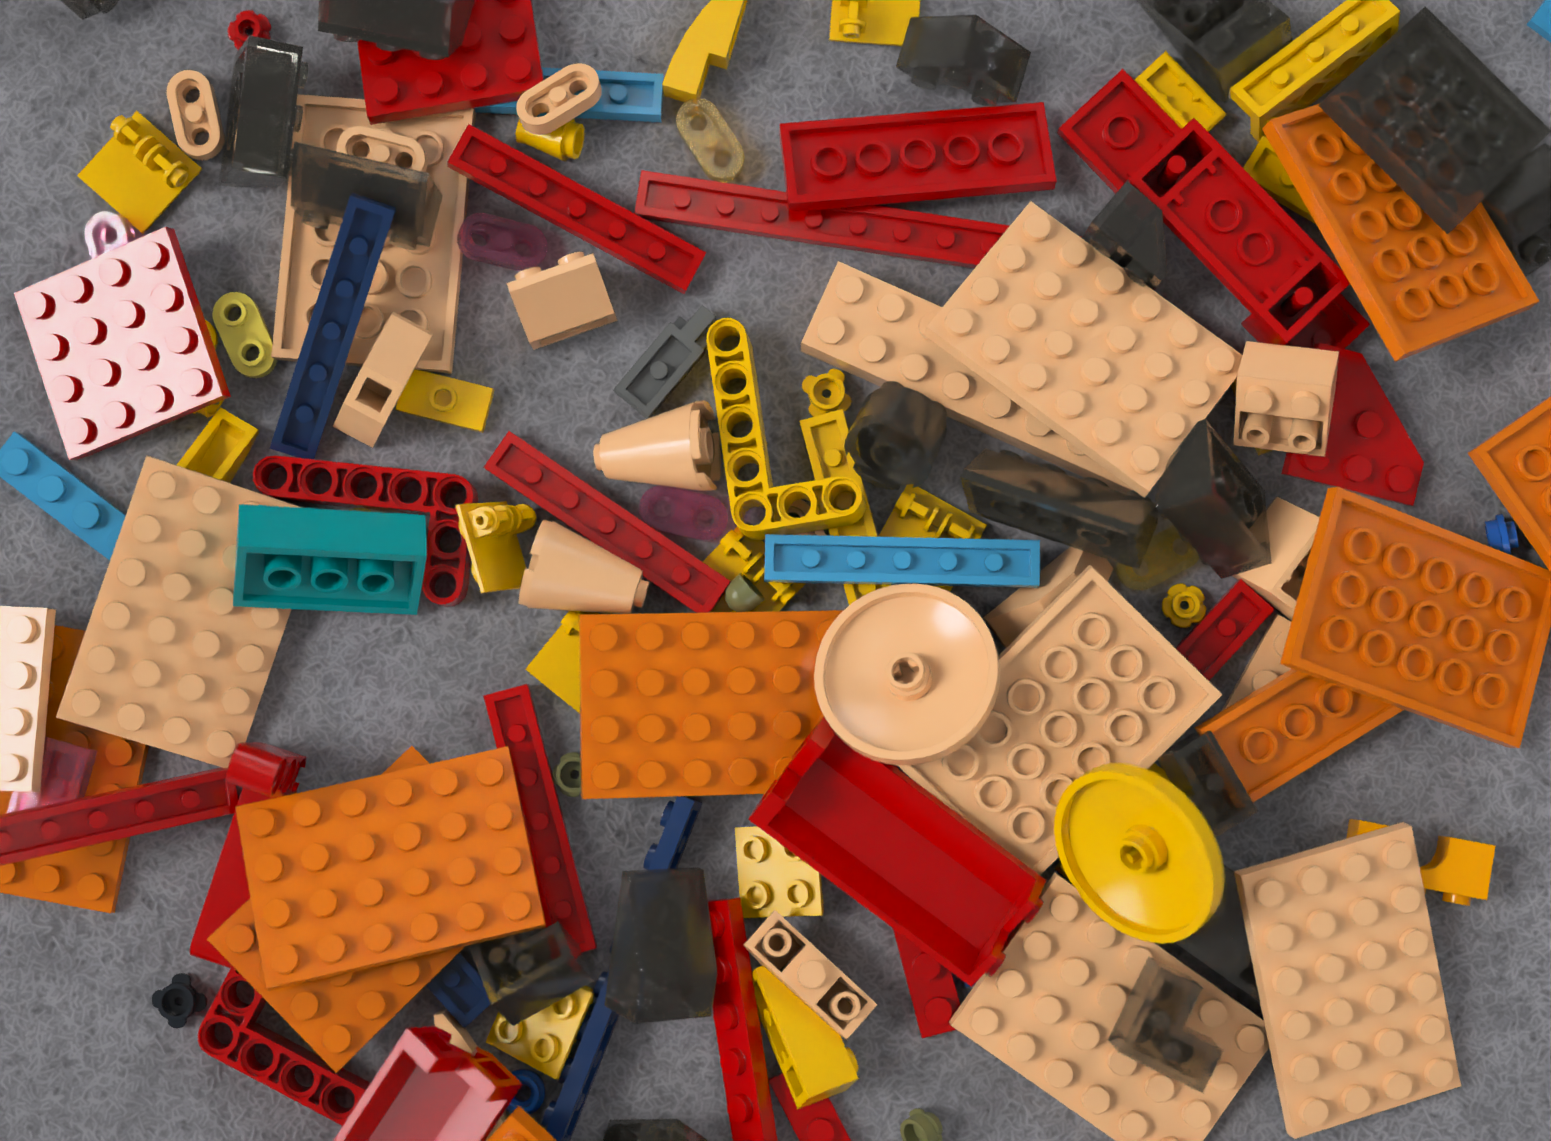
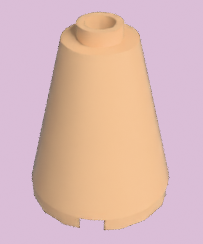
[593,400,721,491]
[519,520,649,614]

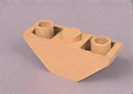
[333,312,433,448]
[984,533,1113,648]
[744,910,878,1040]

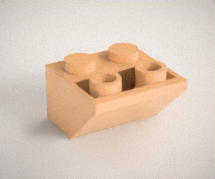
[506,252,617,350]
[1233,341,1339,457]
[1222,497,1320,621]

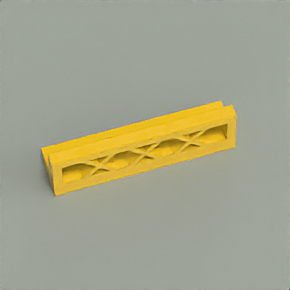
[1230,0,1400,142]

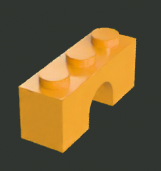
[1346,819,1496,906]

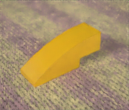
[662,0,748,106]
[177,407,259,483]

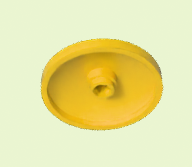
[1054,763,1224,943]

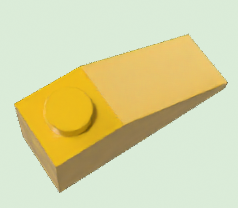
[752,966,859,1109]

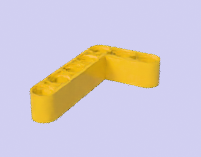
[706,318,866,540]

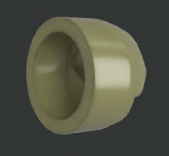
[725,573,765,612]

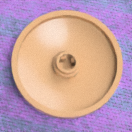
[814,584,1000,765]

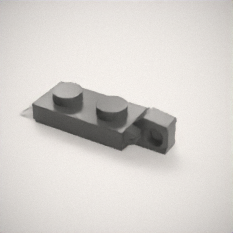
[613,305,718,419]

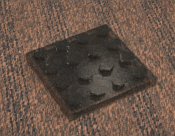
[1318,6,1551,234]

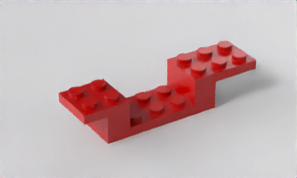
[1057,69,1370,349]

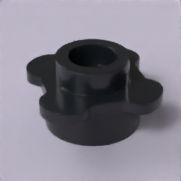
[152,973,207,1028]

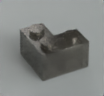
[896,15,1031,107]
[1158,730,1258,838]
[468,922,594,1026]
[1108,957,1224,1093]

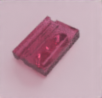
[6,736,98,814]

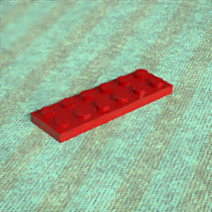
[779,102,1057,212]

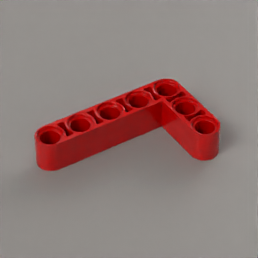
[253,455,478,607]
[190,742,307,968]
[197,966,371,1126]

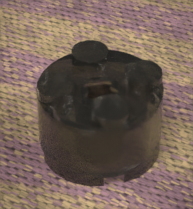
[844,381,947,490]

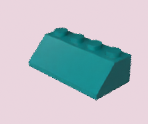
[233,504,427,615]

